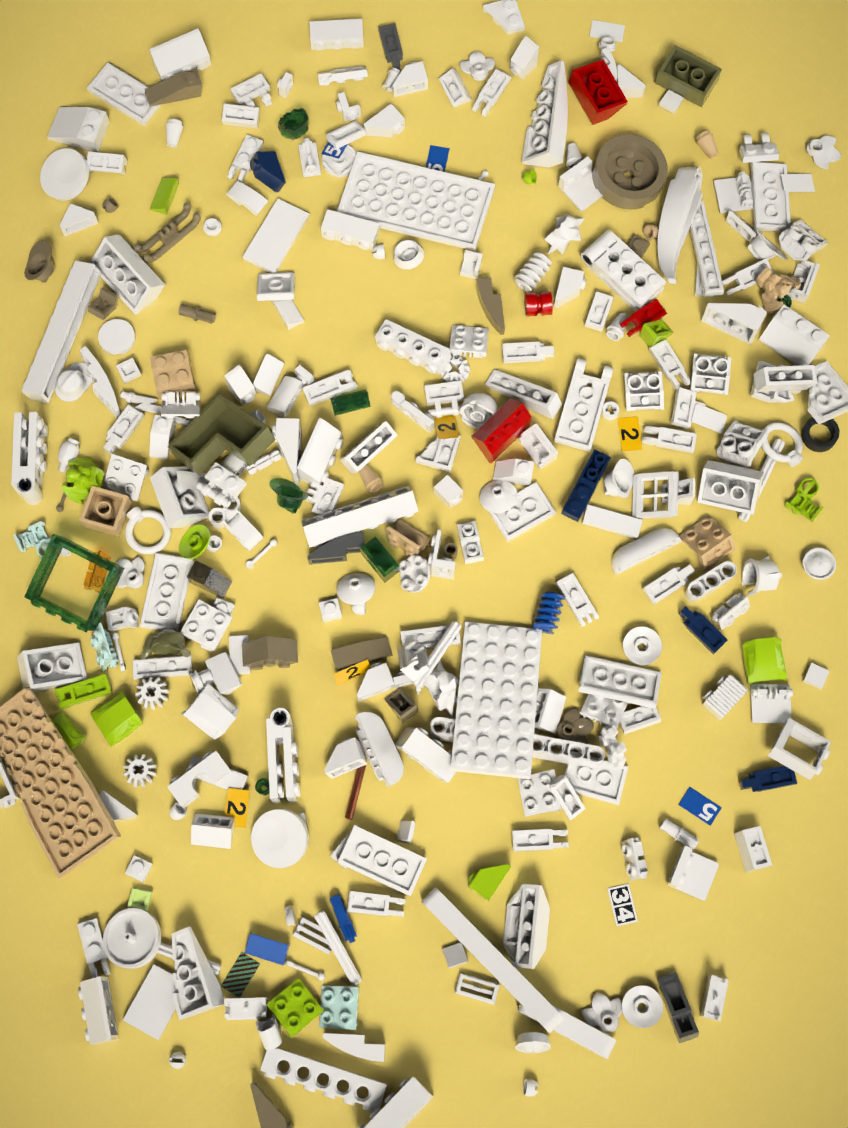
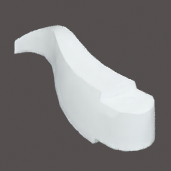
[658,167,703,284]

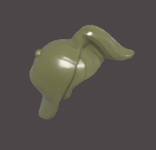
[140,629,191,659]

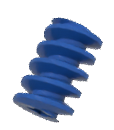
[533,592,566,634]

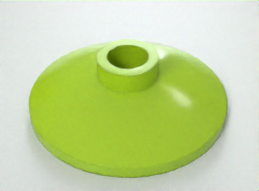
[179,524,210,559]

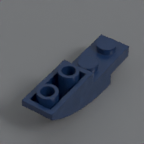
[561,449,611,522]

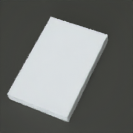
[488,482,556,542]
[564,751,628,805]
[123,964,176,1040]

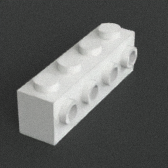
[375,319,452,375]

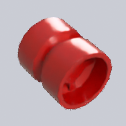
[524,291,553,317]

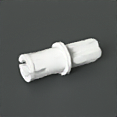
[660,818,699,849]

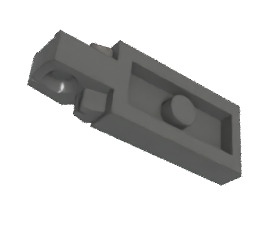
[378,23,403,71]

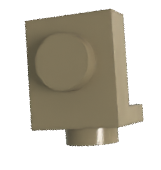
[88,288,117,320]

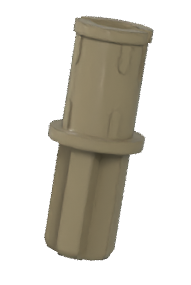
[178,304,216,324]

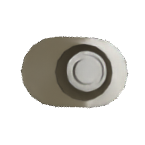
[24,240,54,283]

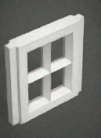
[632,471,679,519]

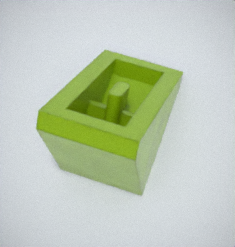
[640,319,674,348]

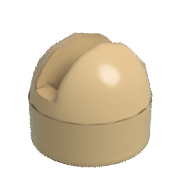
[643,224,659,240]

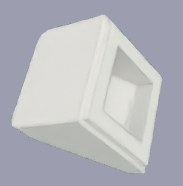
[397,821,415,843]
[442,942,468,968]

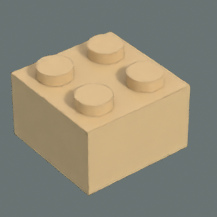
[150,350,196,399]
[79,486,132,538]

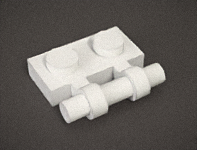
[424,381,464,418]
[196,462,247,508]

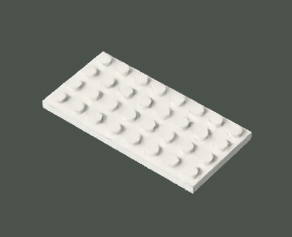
[337,151,495,251]
[450,622,542,779]

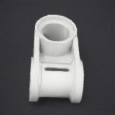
[255,1015,282,1050]

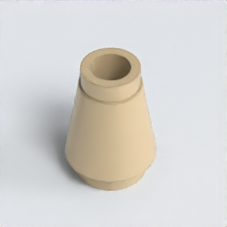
[696,130,719,159]
[358,465,384,493]

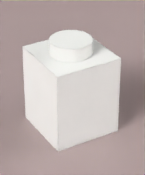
[434,475,463,508]

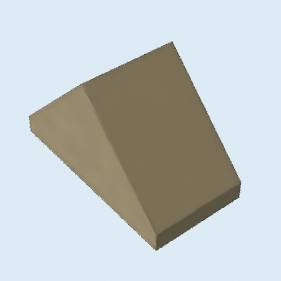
[384,688,418,724]

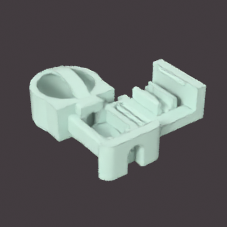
[13,521,57,561]

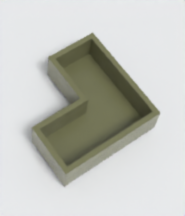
[167,394,276,476]

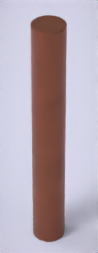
[345,764,367,820]

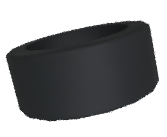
[801,417,840,453]

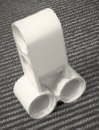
[208,495,263,551]

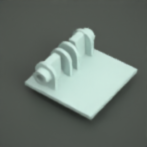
[90,623,118,672]
[319,986,359,1030]

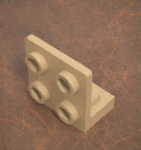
[679,516,736,571]
[386,519,431,557]

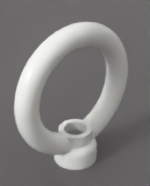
[761,422,804,468]
[125,506,171,554]

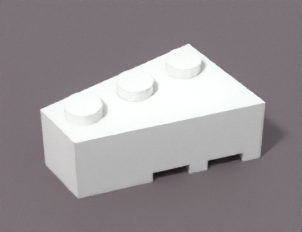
[394,727,457,783]

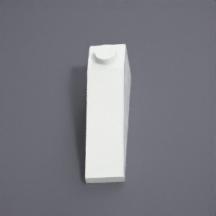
[485,369,562,419]

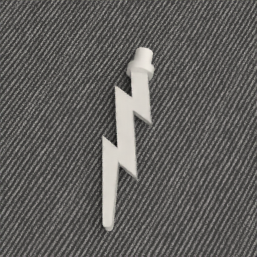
[120,391,192,426]

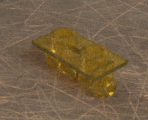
[83,551,111,593]

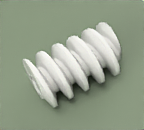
[515,252,552,293]

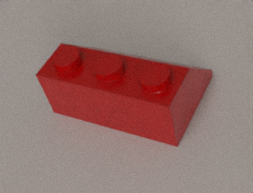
[568,59,628,125]
[471,398,532,464]

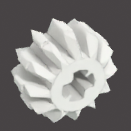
[135,676,169,710]
[123,754,157,788]

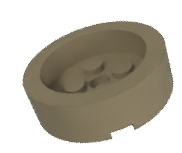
[592,134,668,210]

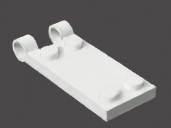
[554,358,614,452]

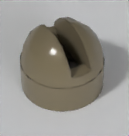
[102,197,119,213]

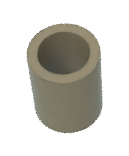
[444,543,458,560]

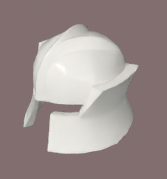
[742,557,782,595]

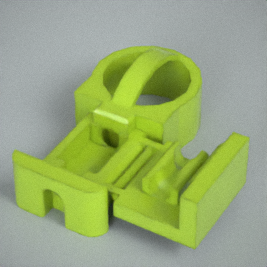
[785,478,824,522]

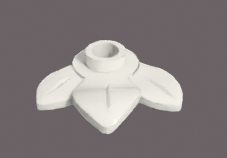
[460,51,495,81]
[807,136,842,169]
[109,557,145,589]
[582,992,622,1033]

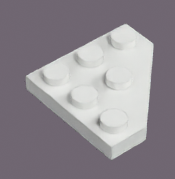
[807,361,848,424]

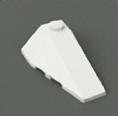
[172,927,224,1020]

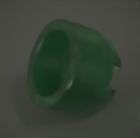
[255,778,270,796]

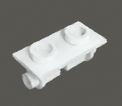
[298,138,321,178]
[711,593,750,631]
[621,838,648,881]

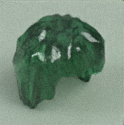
[278,108,309,140]

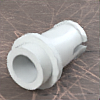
[382,68,401,92]

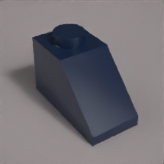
[250,151,286,192]

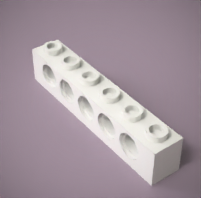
[260,1047,387,1112]

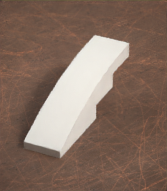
[80,346,120,419]

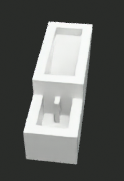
[323,1033,385,1062]

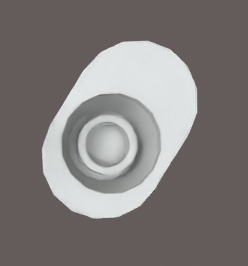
[748,229,788,260]
[55,362,93,402]
[604,459,635,498]

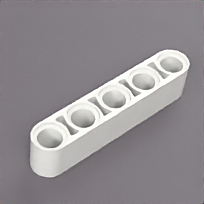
[517,1004,617,1059]

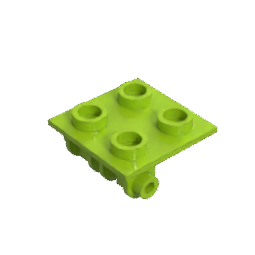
[266,978,324,1038]

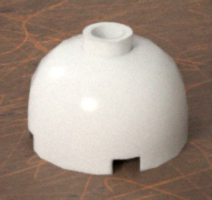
[459,393,498,429]

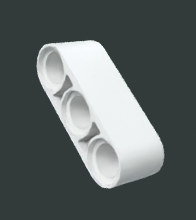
[685,561,737,602]

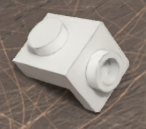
[335,92,361,121]
[393,672,424,694]

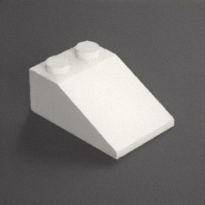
[47,107,110,152]
[701,303,767,345]
[272,418,302,485]
[17,642,87,693]

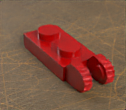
[620,299,667,337]

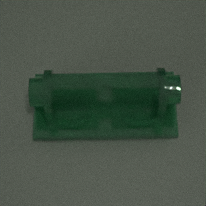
[330,389,371,416]

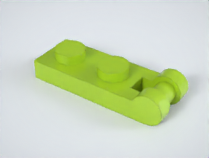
[54,674,112,710]

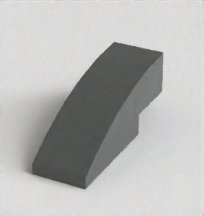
[308,532,365,565]
[657,972,699,1043]

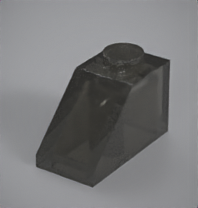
[187,560,232,599]

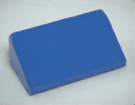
[245,933,290,966]

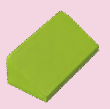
[150,178,179,215]

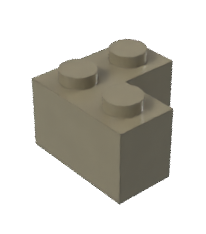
[242,636,298,671]

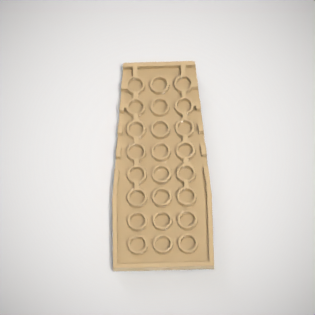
[0,688,121,879]

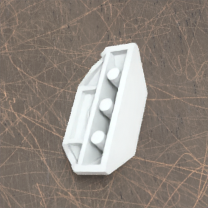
[503,884,550,969]

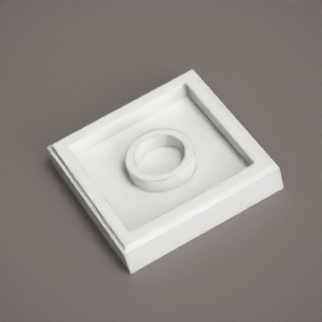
[257,272,295,301]

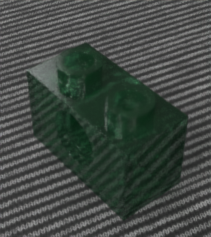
[360,536,400,583]

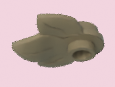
[557,709,594,744]

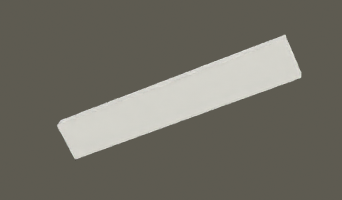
[690,201,724,296]

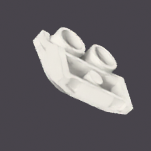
[779,219,829,261]
[690,353,731,395]
[624,371,664,411]
[716,420,768,468]
[181,683,239,740]

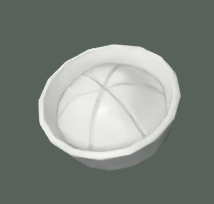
[393,240,424,269]
[803,547,836,580]
[515,1032,551,1053]

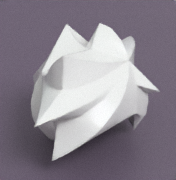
[544,214,585,255]
[423,660,459,719]

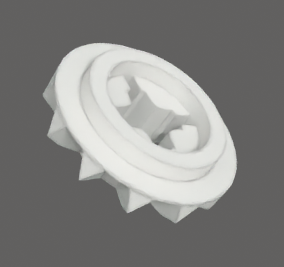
[441,355,470,382]

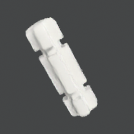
[246,449,281,475]

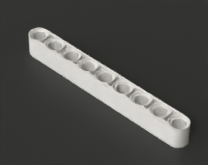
[430,717,605,769]
[421,887,564,1033]

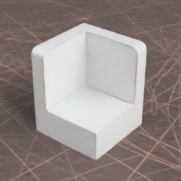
[460,250,483,279]

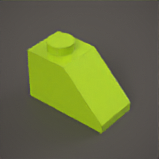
[468,864,511,901]

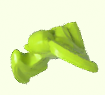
[62,458,104,504]

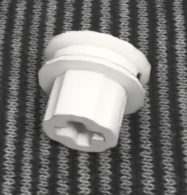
[188,669,214,695]

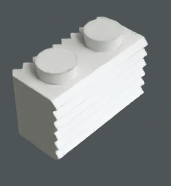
[703,674,748,720]

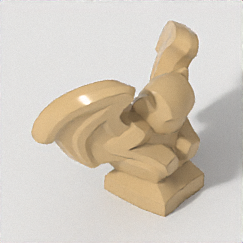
[756,267,801,314]

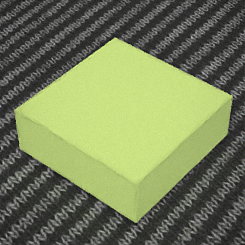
[127,887,153,912]

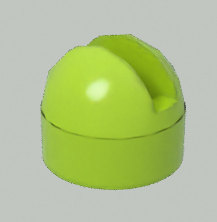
[522,169,537,185]

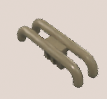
[134,203,200,263]

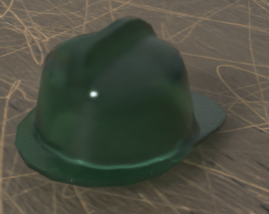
[269,478,308,514]

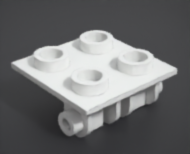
[714,172,753,213]
[449,325,489,358]
[161,391,200,418]
[102,454,149,501]
[180,600,233,651]
[751,684,793,723]
[580,694,628,728]
[518,769,562,817]

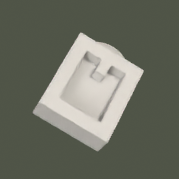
[106,607,138,632]

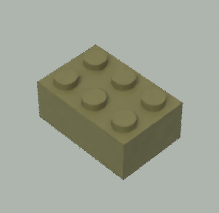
[655,45,722,107]

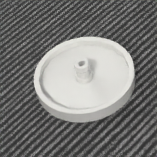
[40,148,89,201]
[251,809,309,868]
[103,908,161,969]

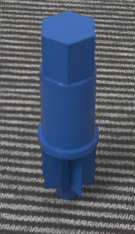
[329,895,357,943]

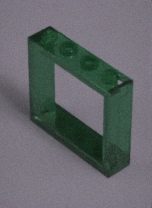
[24,534,125,632]

